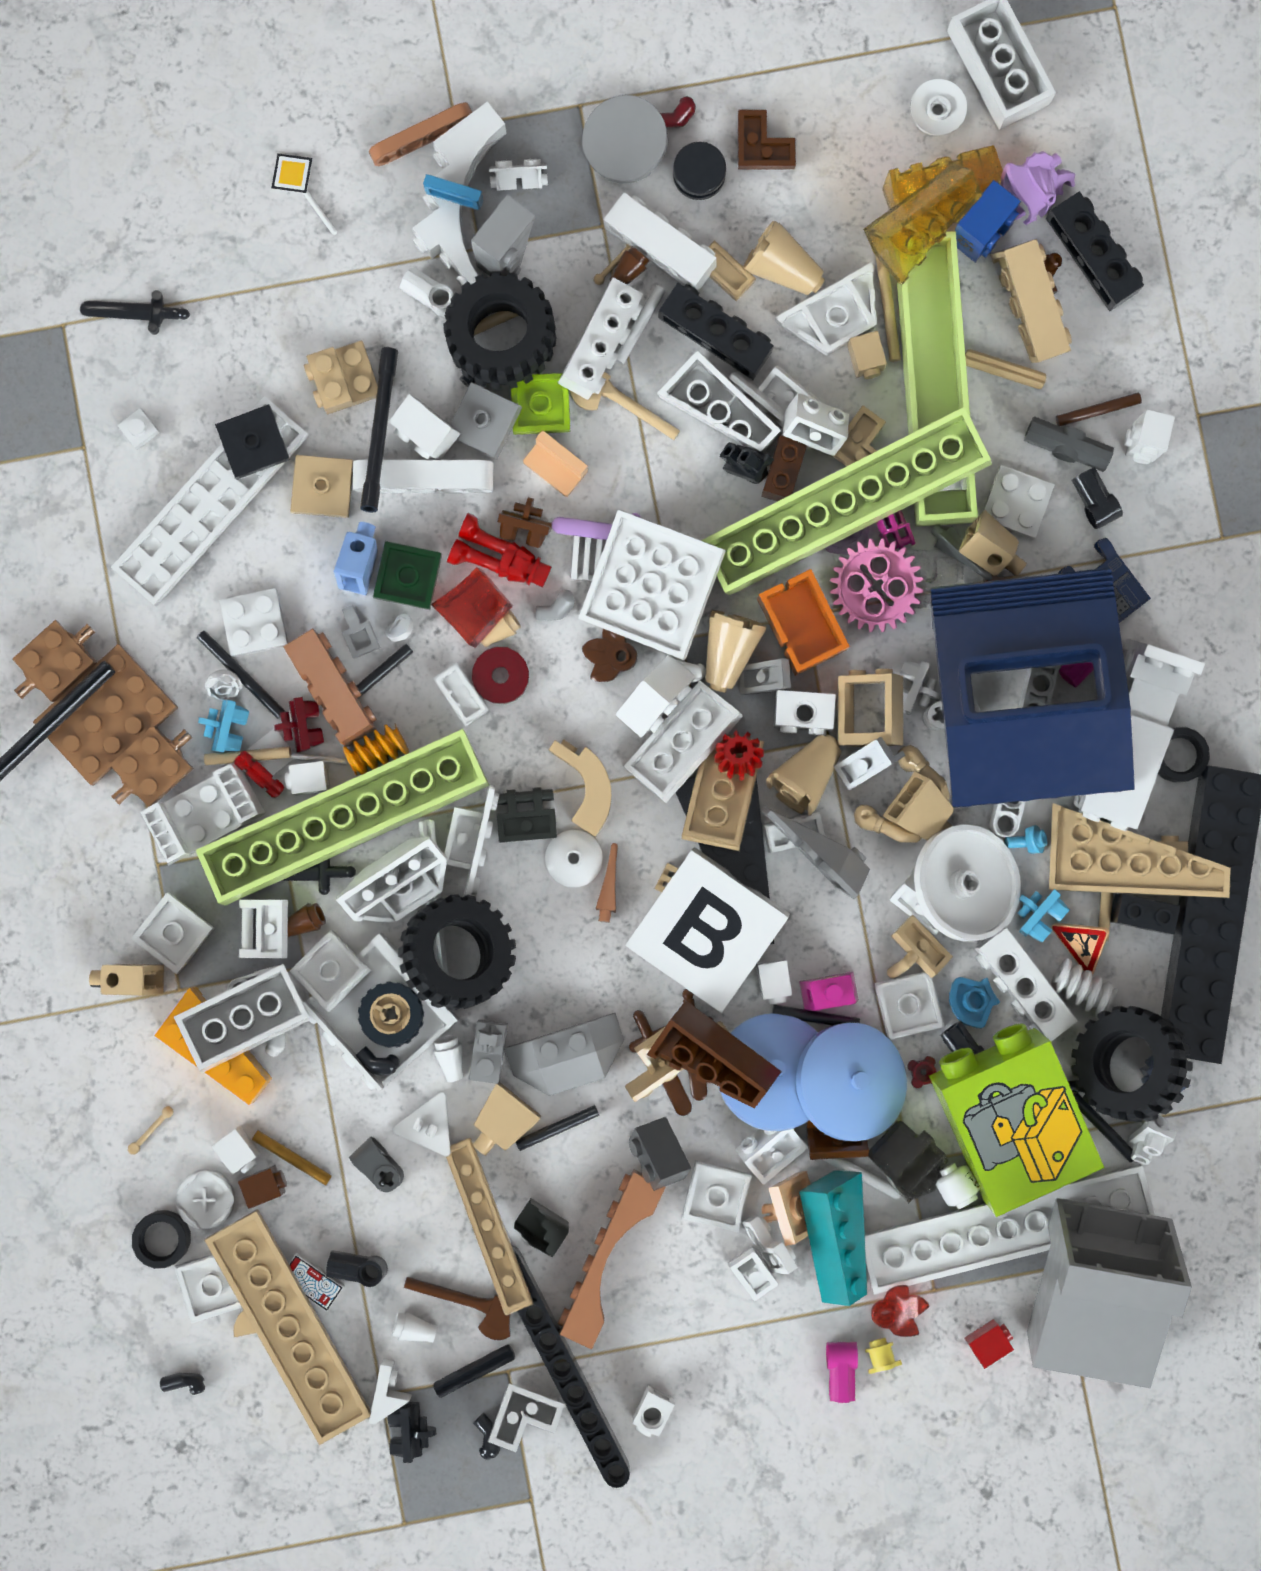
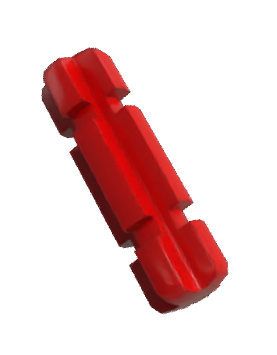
[234,751,285,798]

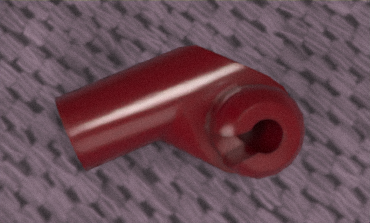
[660,96,696,127]

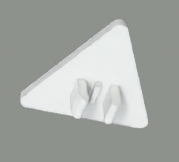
[393,1092,451,1157]

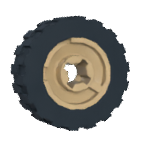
[358,982,424,1048]

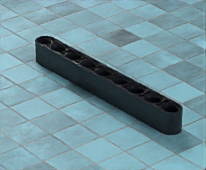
[512,1245,630,1488]

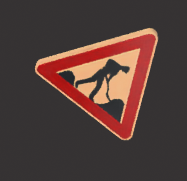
[1051,923,1109,975]

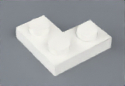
[741,1216,798,1274]

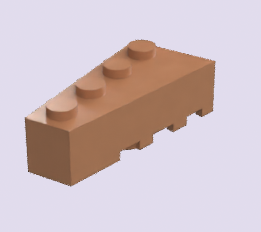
[283,628,377,747]

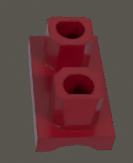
[274,697,324,753]

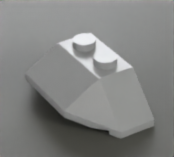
[505,1013,624,1096]

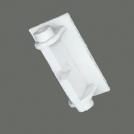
[489,159,548,191]

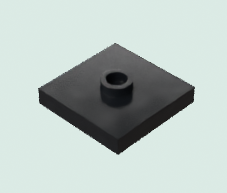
[215,404,291,480]

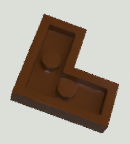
[738,110,796,170]

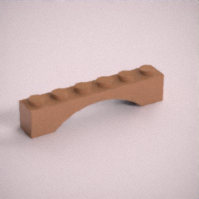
[557,1169,665,1349]

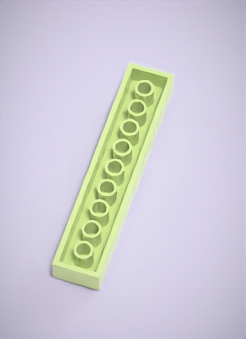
[701,407,992,596]
[195,729,489,906]

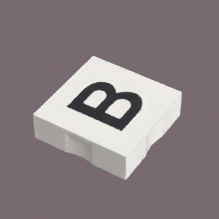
[625,847,790,1013]

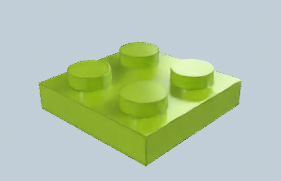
[511,373,571,435]

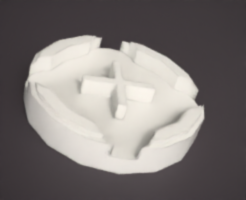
[176,1170,235,1229]

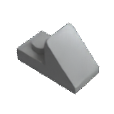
[739,659,791,695]

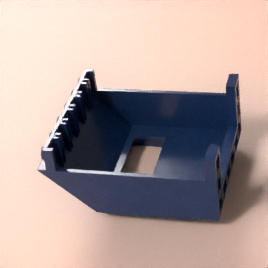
[930,568,1135,808]

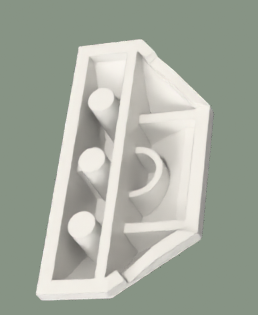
[336,836,447,922]

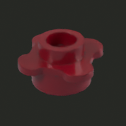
[907,1056,936,1088]

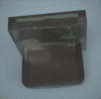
[868,1121,948,1204]

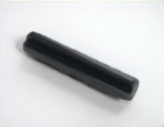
[433,1345,515,1398]

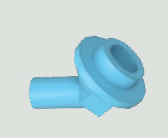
[1004,825,1048,854]

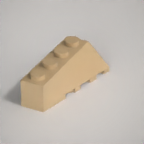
[990,239,1072,363]

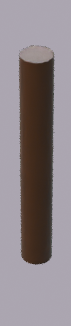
[1056,392,1142,427]

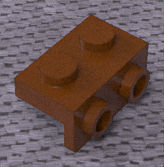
[806,1120,869,1160]

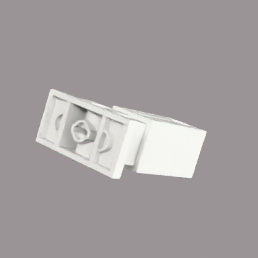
[1073,639,1205,831]

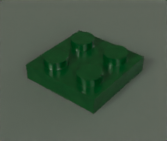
[373,541,442,610]

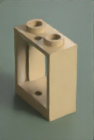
[838,669,903,747]

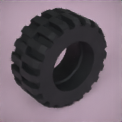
[443,271,557,390]
[398,894,516,1010]
[1071,1006,1193,1122]

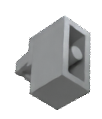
[469,1020,508,1084]

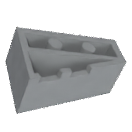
[471,195,535,277]

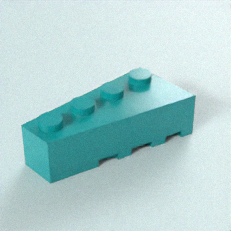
[799,1170,867,1306]

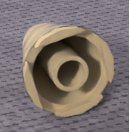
[743,221,825,295]
[705,610,767,693]
[766,734,841,816]

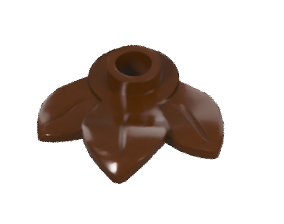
[582,628,637,682]

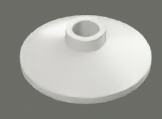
[910,79,967,136]
[545,830,603,887]

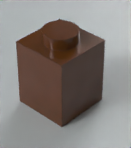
[238,1165,287,1209]

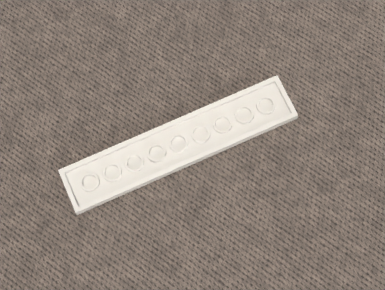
[865,1164,1156,1295]

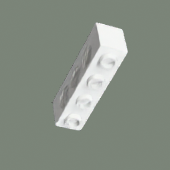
[975,928,1078,1042]

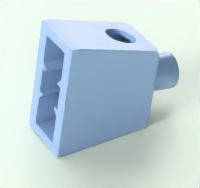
[334,522,378,596]

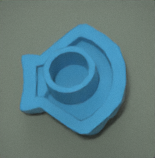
[949,977,1000,1029]

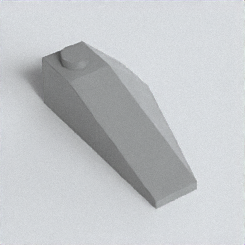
[760,806,870,899]

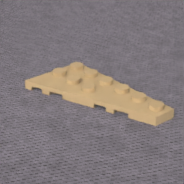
[1049,803,1231,898]

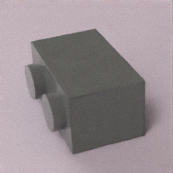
[629,1117,691,1191]

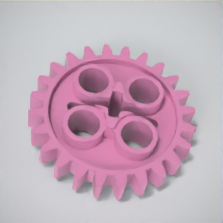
[830,538,924,632]

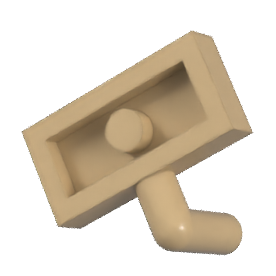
[887,915,953,979]

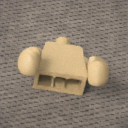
[854,745,954,843]

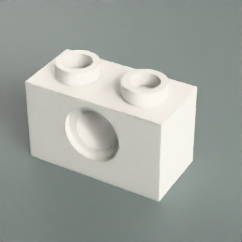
[773,690,836,736]

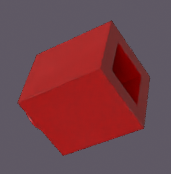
[964,1319,1014,1369]

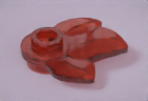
[871,1285,929,1337]

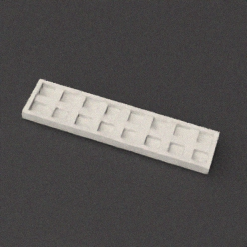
[111,396,309,606]

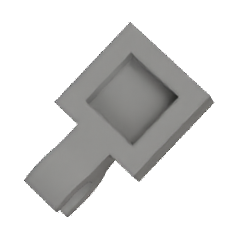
[342,605,380,659]

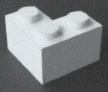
[616,654,695,738]
[488,1384,565,1452]

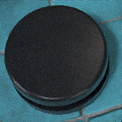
[673,142,726,200]

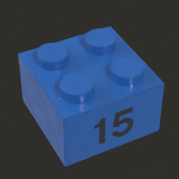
[954,180,1021,263]

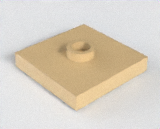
[290,455,353,518]

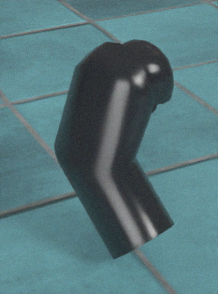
[473,1413,500,1460]

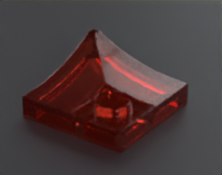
[431,567,513,648]

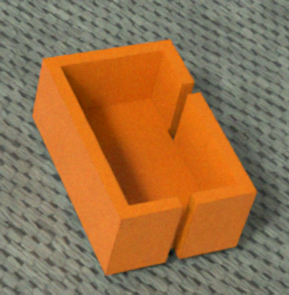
[757,569,850,676]

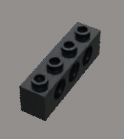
[1046,191,1144,312]
[658,283,774,380]

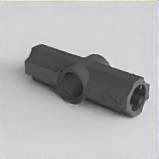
[1024,417,1114,472]

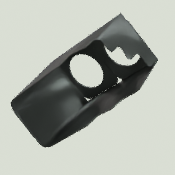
[514,1198,569,1257]

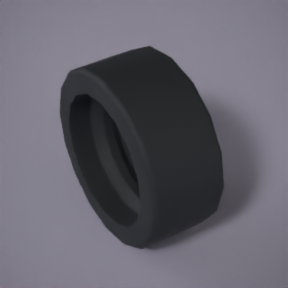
[1158,727,1210,783]
[132,1210,191,1269]

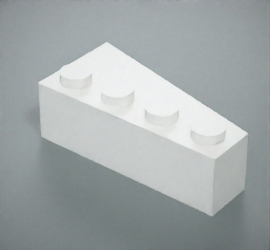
[657,351,782,453]

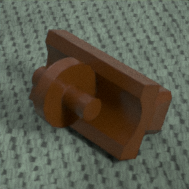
[497,497,552,548]

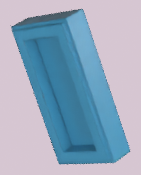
[423,174,483,210]

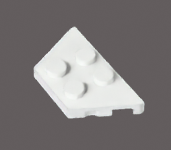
[775,263,877,356]

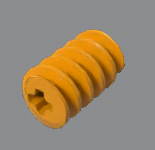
[343,724,409,776]

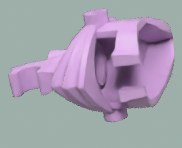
[1001,151,1075,225]

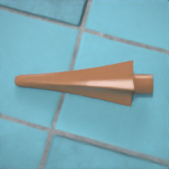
[596,843,618,923]

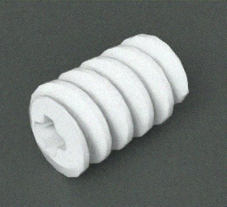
[1051,958,1118,1018]

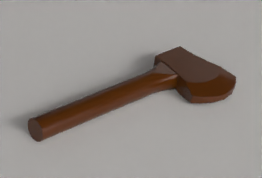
[404,1277,511,1340]

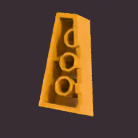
[154,987,272,1105]

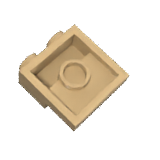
[304,340,378,415]

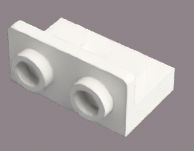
[735,1129,808,1185]

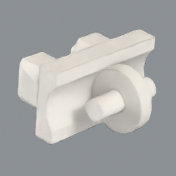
[899,661,941,716]
[1127,1114,1177,1165]

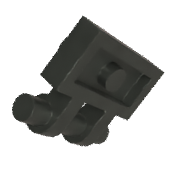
[497,787,557,843]

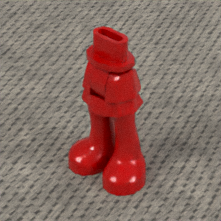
[447,513,552,588]

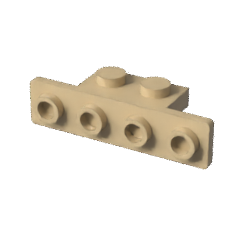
[625,1021,730,1102]

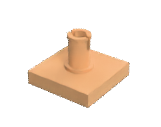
[762,1171,810,1246]

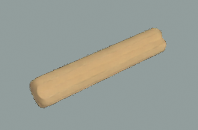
[965,349,1046,389]

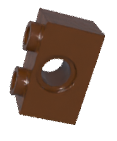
[761,435,807,502]

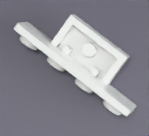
[729,365,821,450]
[444,784,499,896]

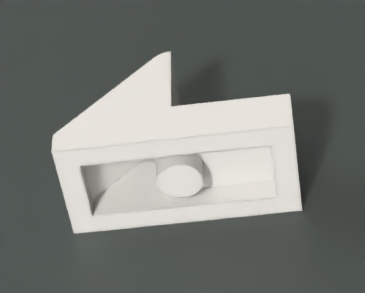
[728,1246,778,1301]
[369,1359,412,1425]

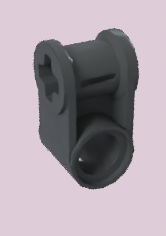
[349,1136,404,1192]

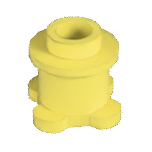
[865,1338,902,1374]

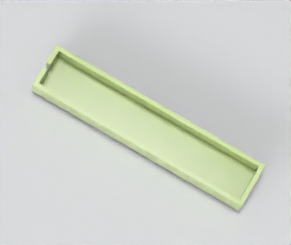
[894,231,978,527]

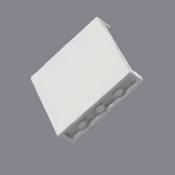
[303,933,460,1091]

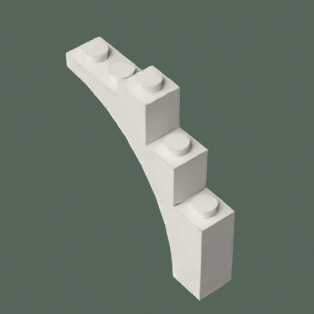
[412,101,507,286]

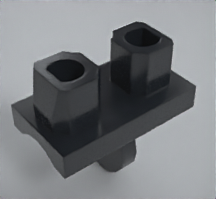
[720,442,774,484]
[388,1402,437,1463]

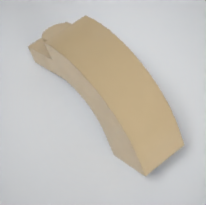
[548,739,612,838]

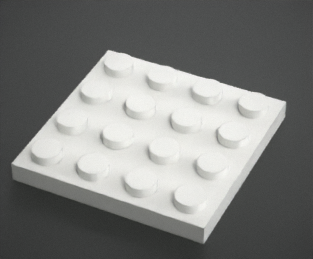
[578,510,726,660]

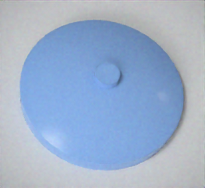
[718,1013,818,1131]
[796,1023,907,1141]

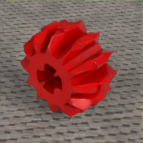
[714,730,764,781]

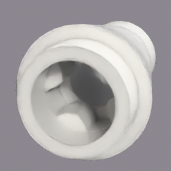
[433,1037,464,1082]
[392,1311,437,1343]

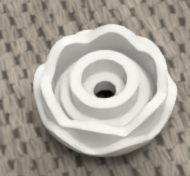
[205,669,242,701]

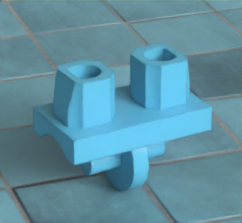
[198,700,249,753]
[1017,889,1070,943]

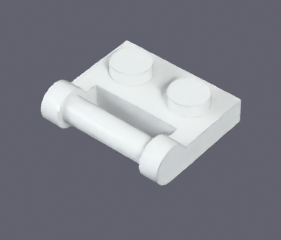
[239,900,288,958]

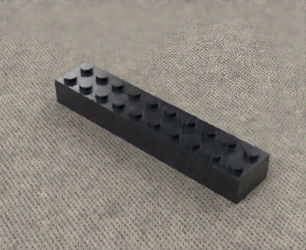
[1161,765,1261,1064]

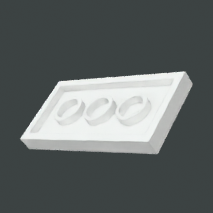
[623,681,743,803]

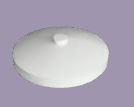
[914,824,1021,942]

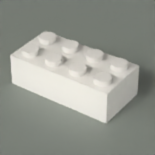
[947,0,1056,130]
[174,964,310,1073]

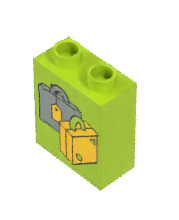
[929,1023,1104,1217]

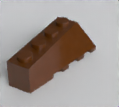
[647,1001,782,1109]

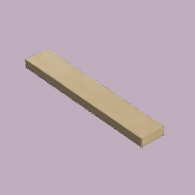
[446,1138,534,1316]

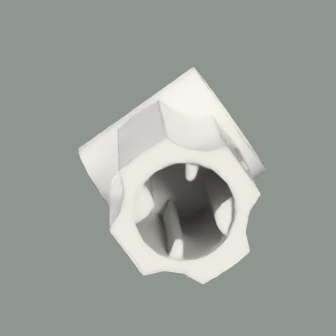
[400,267,454,317]

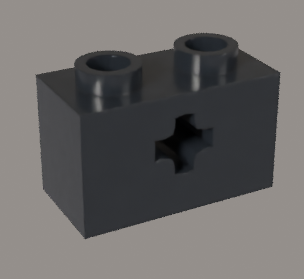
[1110,894,1180,935]

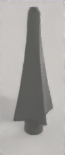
[931,524,992,581]

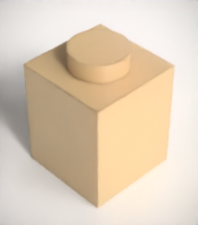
[847,331,887,379]

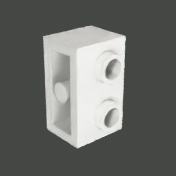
[783,393,849,456]
[388,394,461,460]
[1124,410,1175,464]

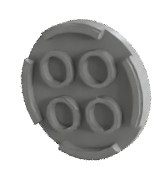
[582,95,668,183]

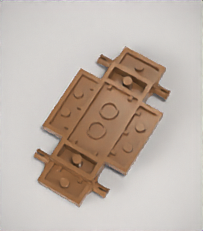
[12,620,194,807]

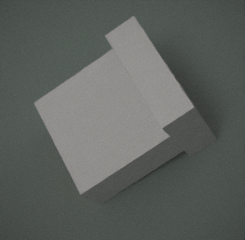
[1027,1198,1192,1388]

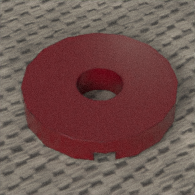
[472,647,529,704]

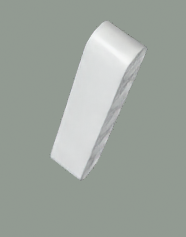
[353,460,494,493]

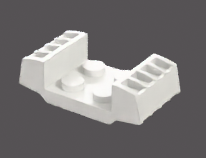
[140,763,265,866]

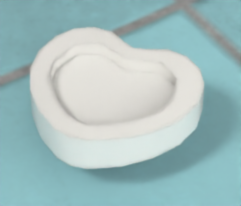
[385,614,414,642]

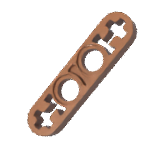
[369,102,472,166]

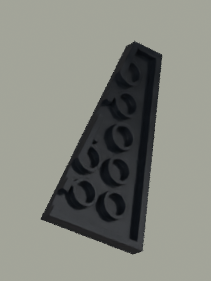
[676,777,775,944]

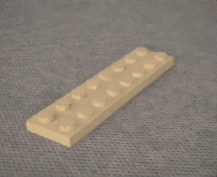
[205,1209,371,1445]

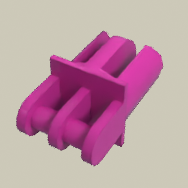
[876,510,916,550]

